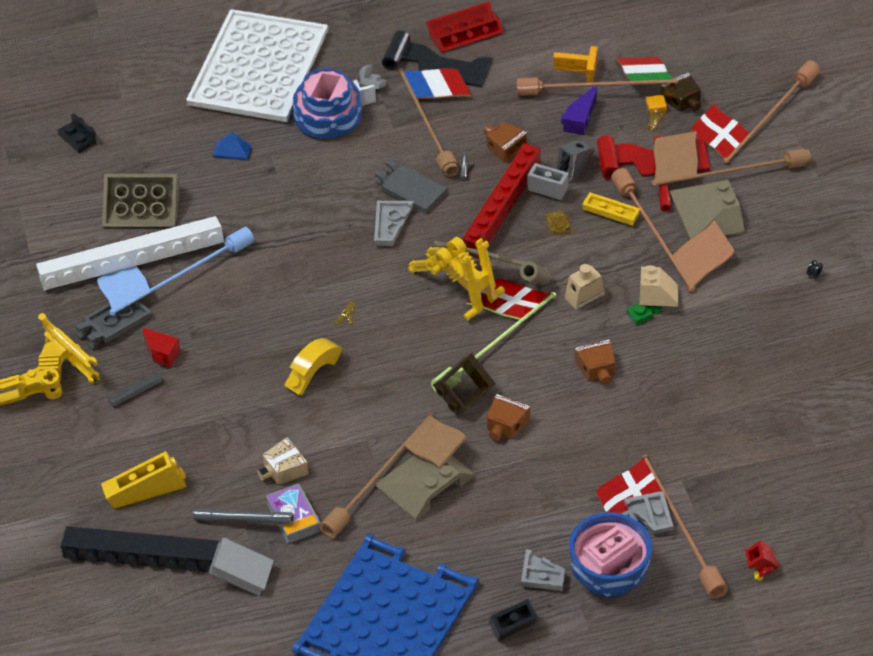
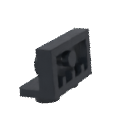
[58,113,96,153]

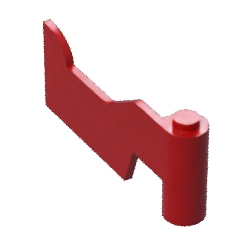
[597,135,710,179]

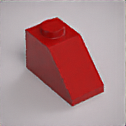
[143,328,181,367]

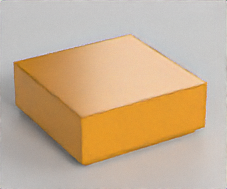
[646,95,667,114]

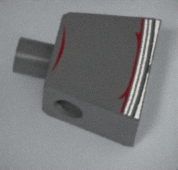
[557,140,595,183]

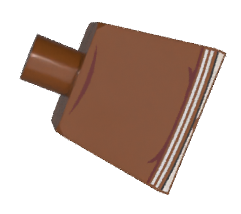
[483,122,527,163]
[574,339,615,385]
[487,394,530,441]

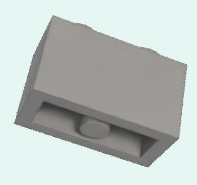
[528,163,569,200]

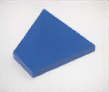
[213,132,251,161]

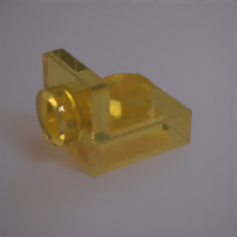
[544,210,570,234]

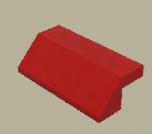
[425,1,503,53]

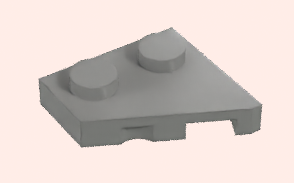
[624,491,674,534]

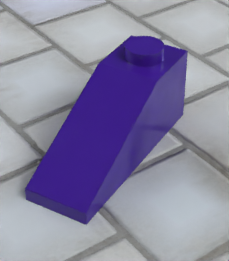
[561,86,597,135]

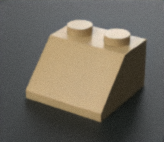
[639,265,678,307]

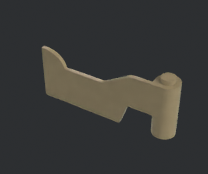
[434,241,551,286]

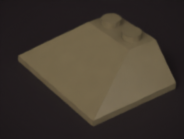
[669,180,745,240]
[375,455,475,521]

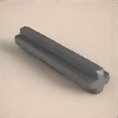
[108,372,162,407]

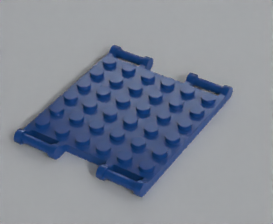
[292,533,479,656]

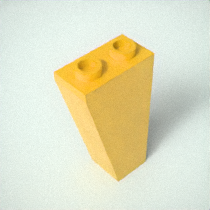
[101,451,187,509]

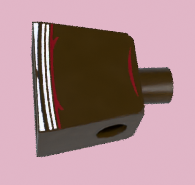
[660,72,701,112]

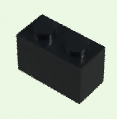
[489,599,538,641]

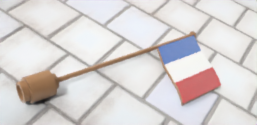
[398,69,471,177]

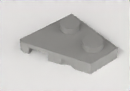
[521,549,565,591]

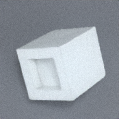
[353,80,376,106]

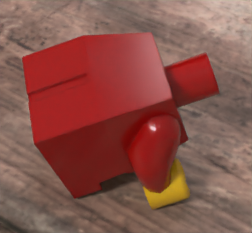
[745,540,779,581]

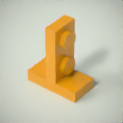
[553,46,598,83]

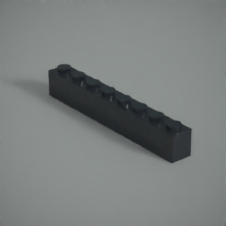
[60,526,219,572]

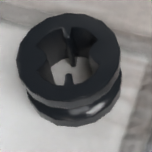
[806,260,823,279]

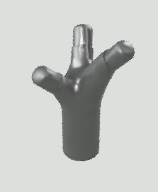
[458,152,474,181]

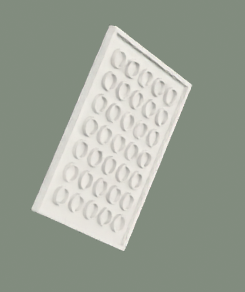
[186,9,328,122]

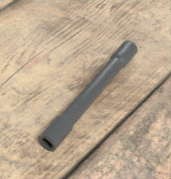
[193,509,294,525]

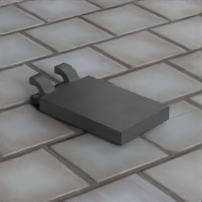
[375,159,447,214]
[76,300,152,351]

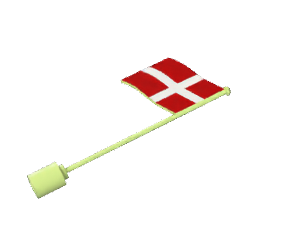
[431,279,556,393]

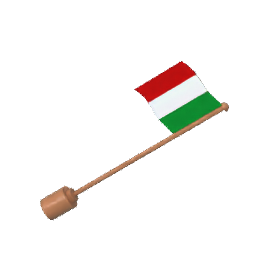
[517,57,678,96]

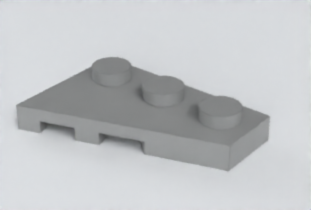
[374,201,414,246]

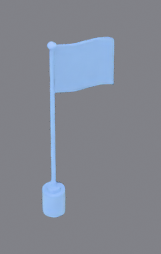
[97,227,254,316]

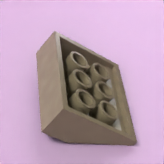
[102,174,180,228]

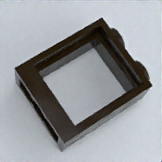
[433,353,496,415]

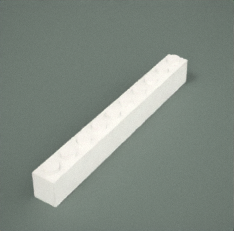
[36,216,224,290]

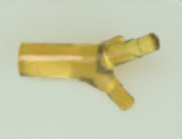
[647,108,666,131]
[334,301,355,325]

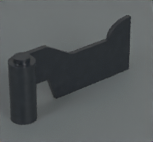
[381,30,493,88]

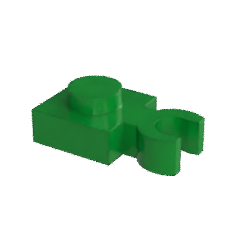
[626,303,662,325]

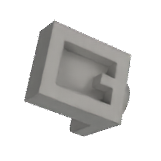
[359,65,386,89]

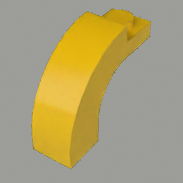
[284,338,344,395]

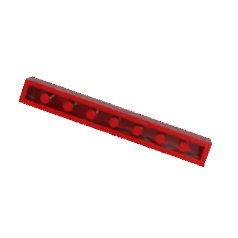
[462,143,541,259]

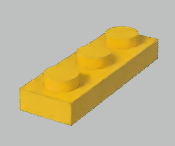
[582,192,640,226]

